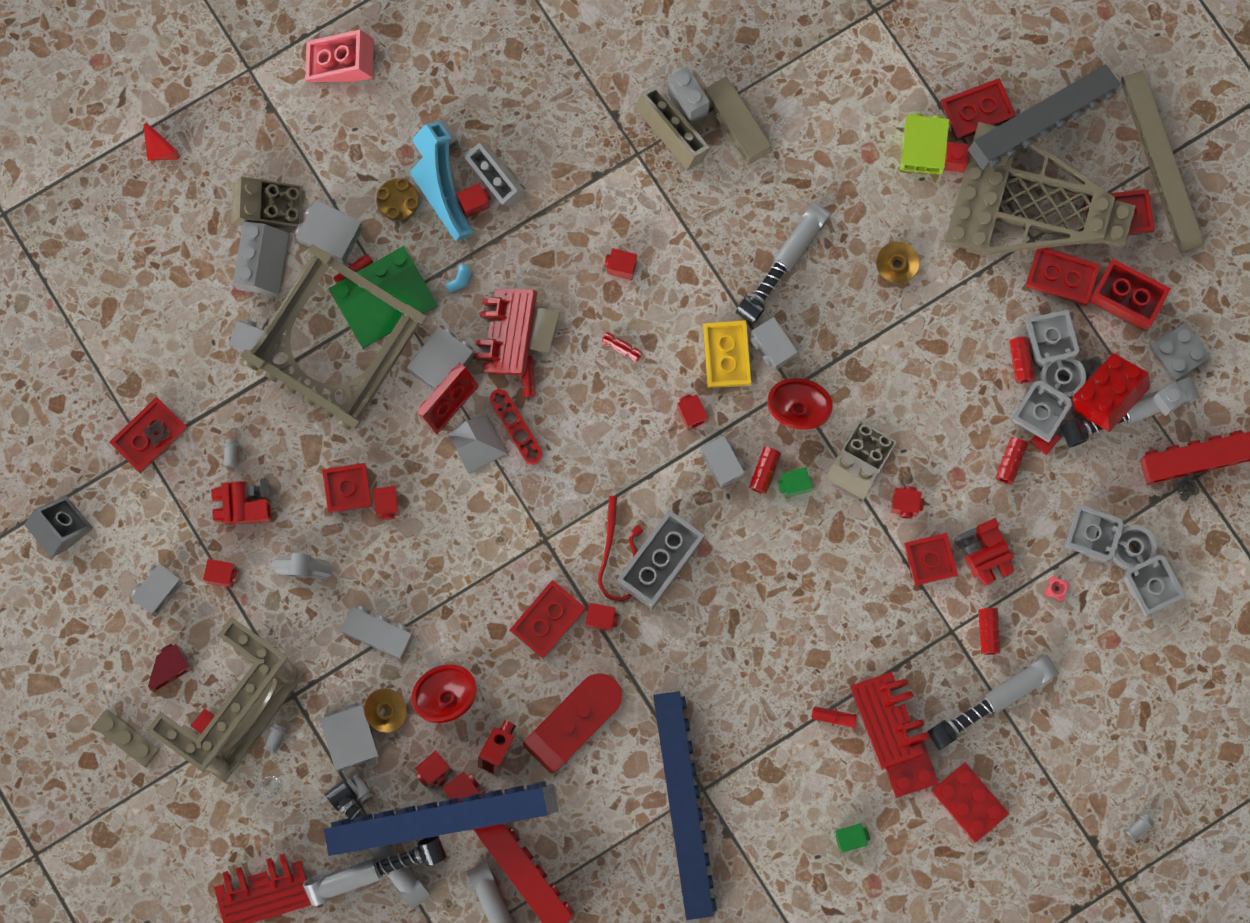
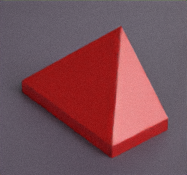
[143,122,180,161]

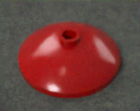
[767,378,833,430]
[411,664,477,723]

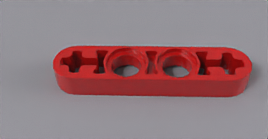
[490,389,543,465]

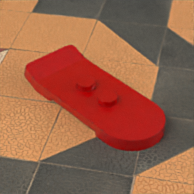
[523,673,622,774]

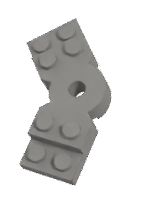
[1011,310,1086,443]
[1064,504,1186,617]

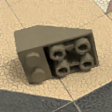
[231,176,302,228]
[826,420,897,500]

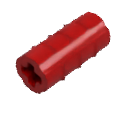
[1009,337,1035,384]
[995,437,1028,485]
[749,446,781,494]
[978,608,1001,655]

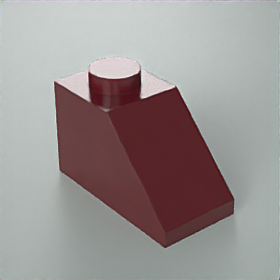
[148,644,193,692]

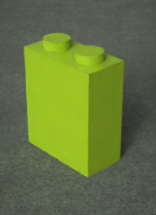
[900,113,949,175]

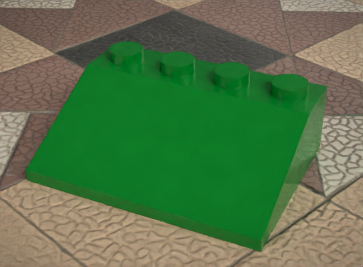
[328,246,438,349]

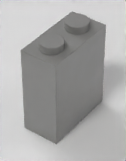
[668,67,709,127]
[295,200,364,265]
[407,327,474,390]
[319,703,380,772]

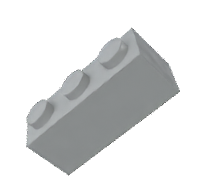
[464,142,527,208]
[340,606,413,660]

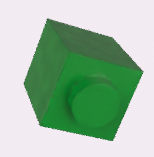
[777,467,812,498]
[834,823,870,853]

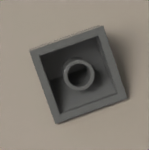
[24,495,93,558]

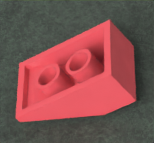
[305,30,374,82]

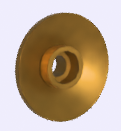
[876,241,919,284]
[364,688,407,733]

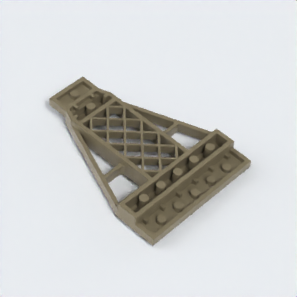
[945,122,1136,256]

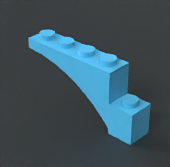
[410,121,474,241]

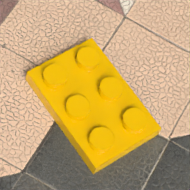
[703,320,751,388]

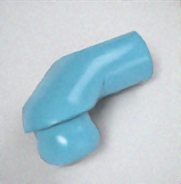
[445,264,471,293]

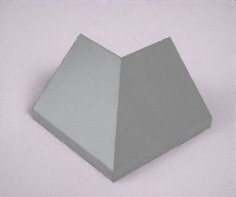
[449,416,507,474]

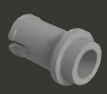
[222,439,240,467]
[263,723,286,753]
[347,774,373,804]
[1125,813,1154,842]

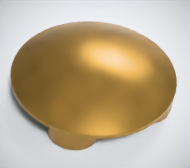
[376,178,419,220]

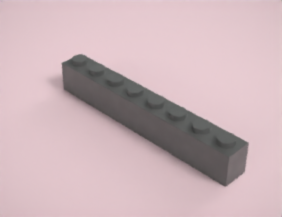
[968,64,1121,170]

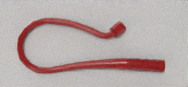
[598,496,643,601]

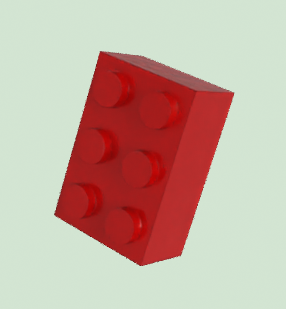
[1089,258,1171,332]
[1072,353,1150,432]

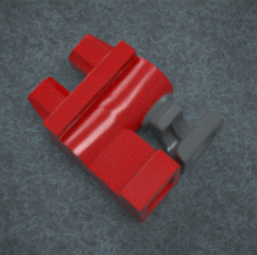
[211,478,272,526]
[954,518,1015,586]

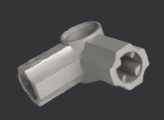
[272,553,333,580]

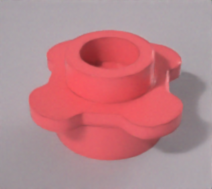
[1044,576,1070,602]

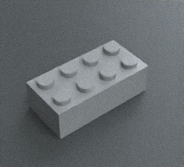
[617,510,705,610]

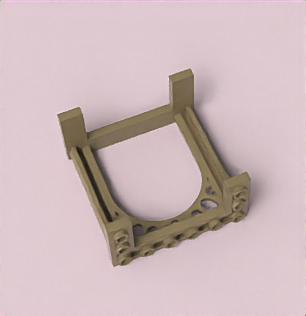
[240,244,427,430]
[146,617,305,782]

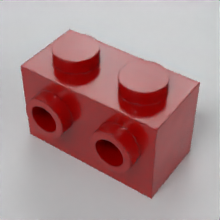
[415,750,453,788]

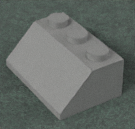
[233,221,290,296]

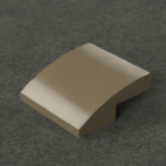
[529,307,560,355]

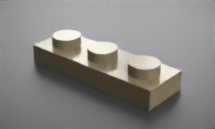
[92,709,160,767]

